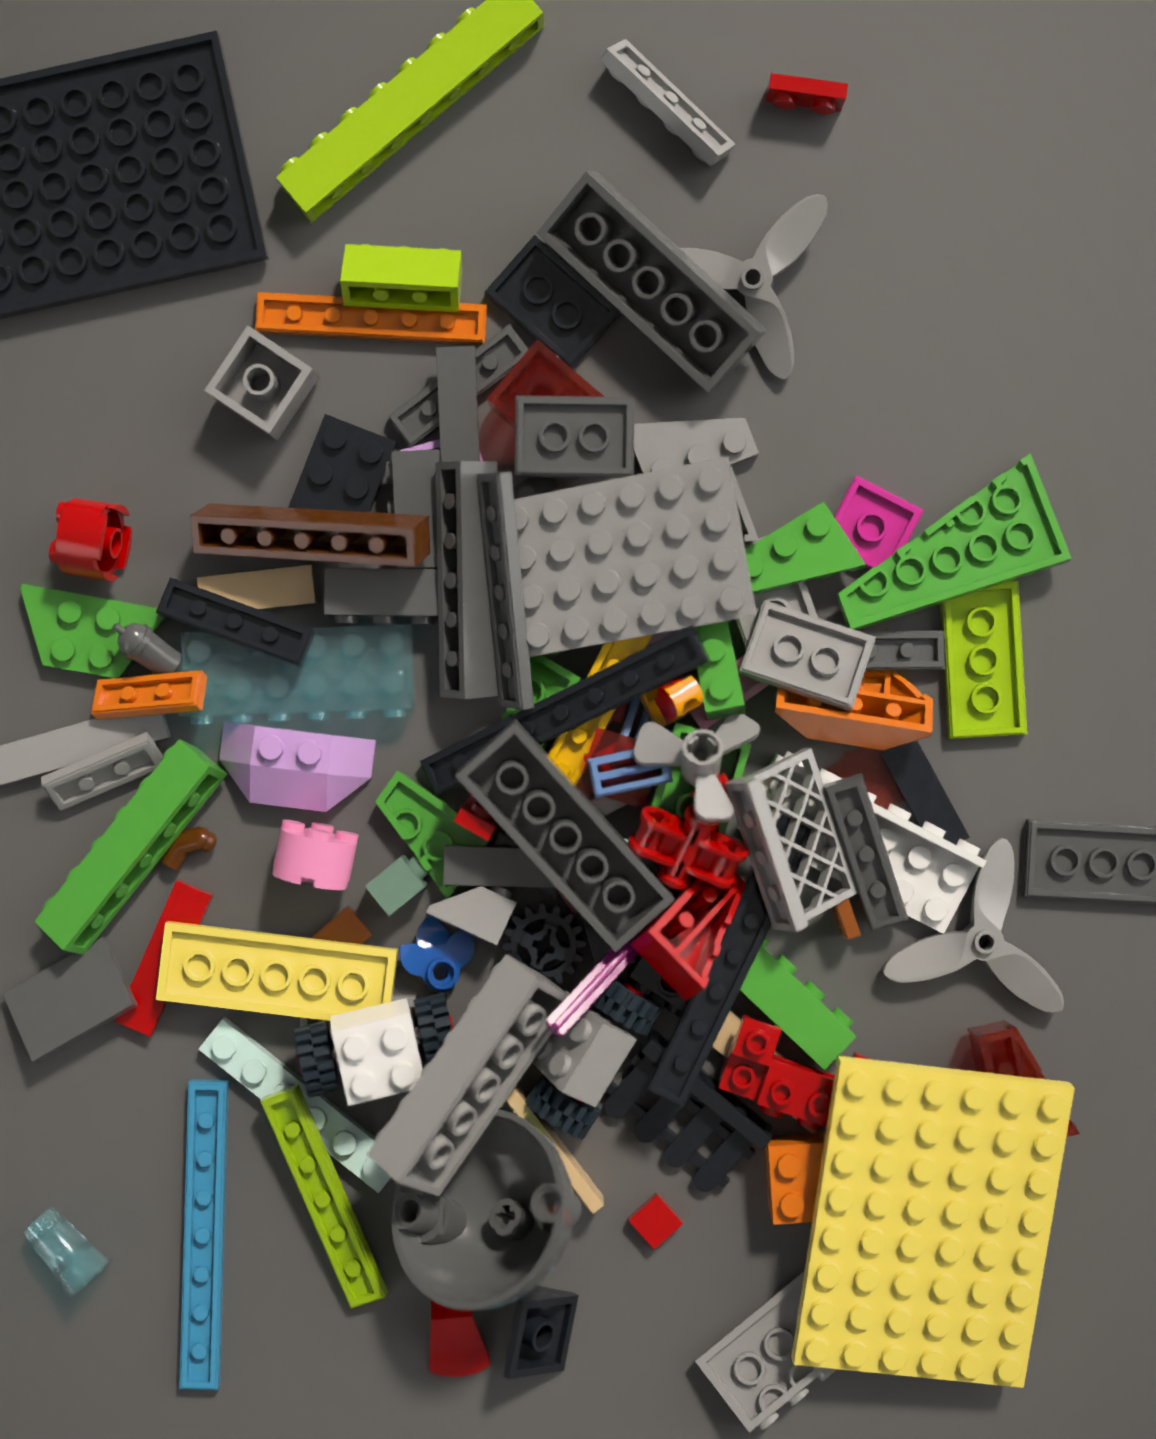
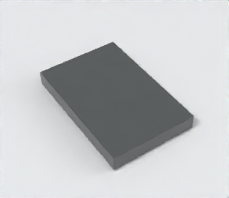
[515,396,635,478]
[3,937,138,1063]

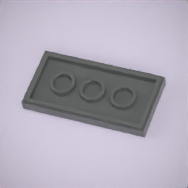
[1022,819,1156,904]

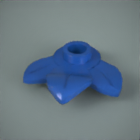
[399,916,474,992]

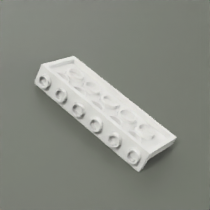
[737,751,987,934]

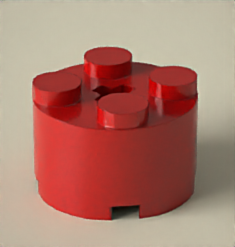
[49,498,132,582]

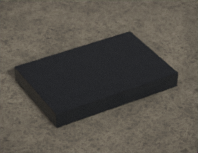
[484,235,621,371]

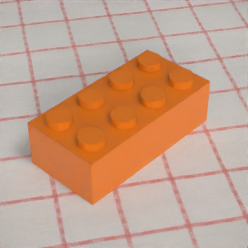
[765,1132,826,1225]

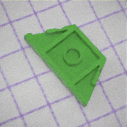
[20,584,167,678]

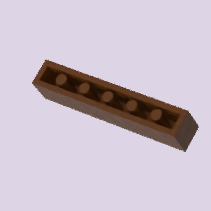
[190,503,430,567]

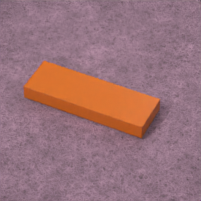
[91,670,208,720]

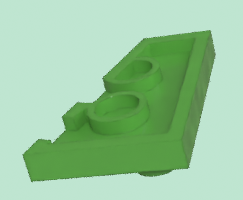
[375,770,492,899]

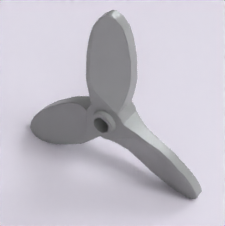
[680,194,828,379]
[882,838,1064,1013]

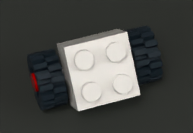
[294,993,454,1106]

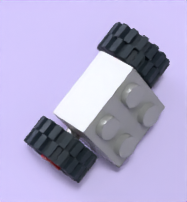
[525,977,663,1139]

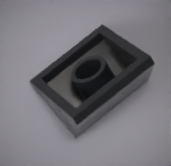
[503,1286,579,1379]

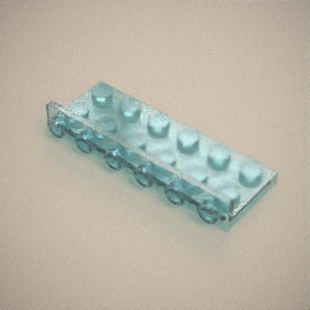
[179,624,415,724]

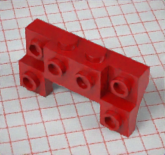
[716,1015,874,1130]

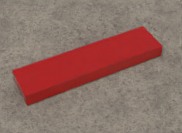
[115,880,214,1037]

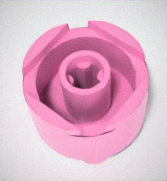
[272,820,359,890]

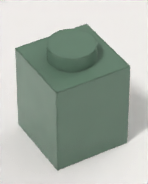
[365,854,428,916]

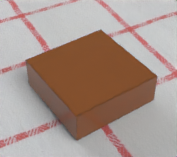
[831,899,861,940]

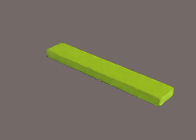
[260,1084,388,1309]

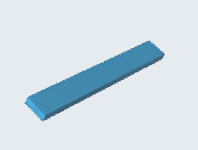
[179,1079,229,1390]

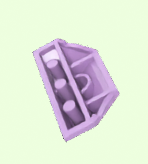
[219,721,376,812]

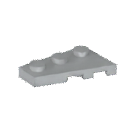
[634,418,759,474]

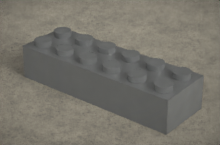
[537,171,768,392]
[455,719,675,952]

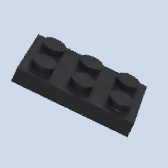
[288,414,398,512]

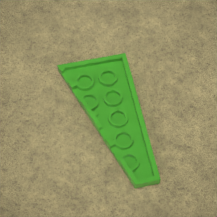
[836,453,1072,631]

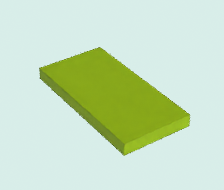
[940,581,1028,739]

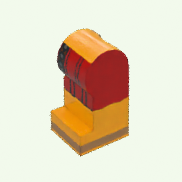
[639,674,703,728]

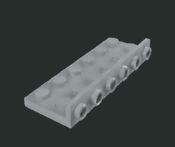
[695,1270,837,1433]

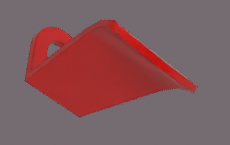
[429,1299,491,1377]

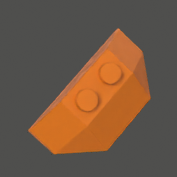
[775,670,933,750]

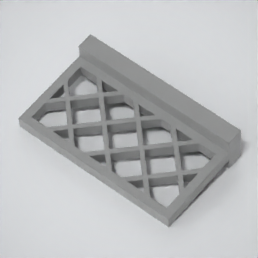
[724,748,859,932]

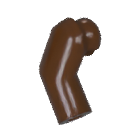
[162,826,217,870]

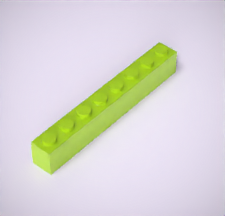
[276,0,544,223]

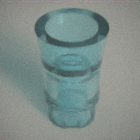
[24,1207,112,1299]

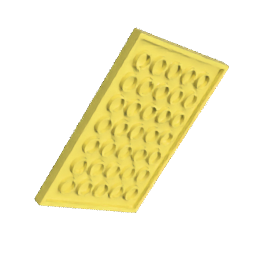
[791,1056,1075,1388]

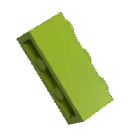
[340,244,463,312]

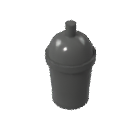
[112,623,182,674]

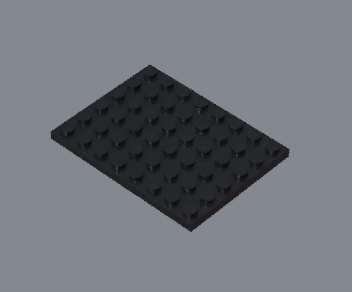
[0,30,269,319]

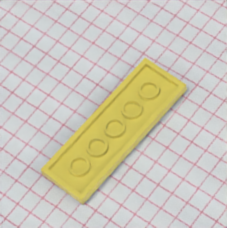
[156,921,398,1021]

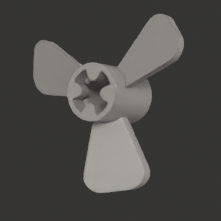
[634,713,760,822]

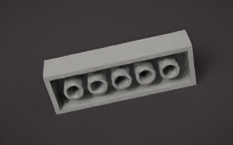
[367,954,569,1196]

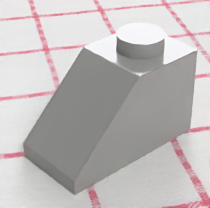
[426,886,517,946]

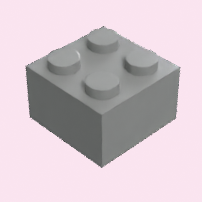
[204,325,319,441]

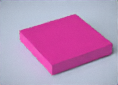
[834,475,924,570]

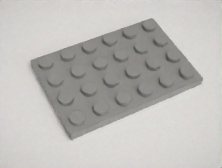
[514,457,757,657]

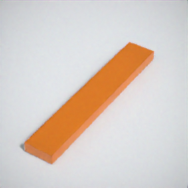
[255,292,487,345]

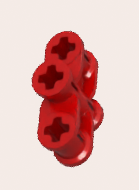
[628,805,749,890]

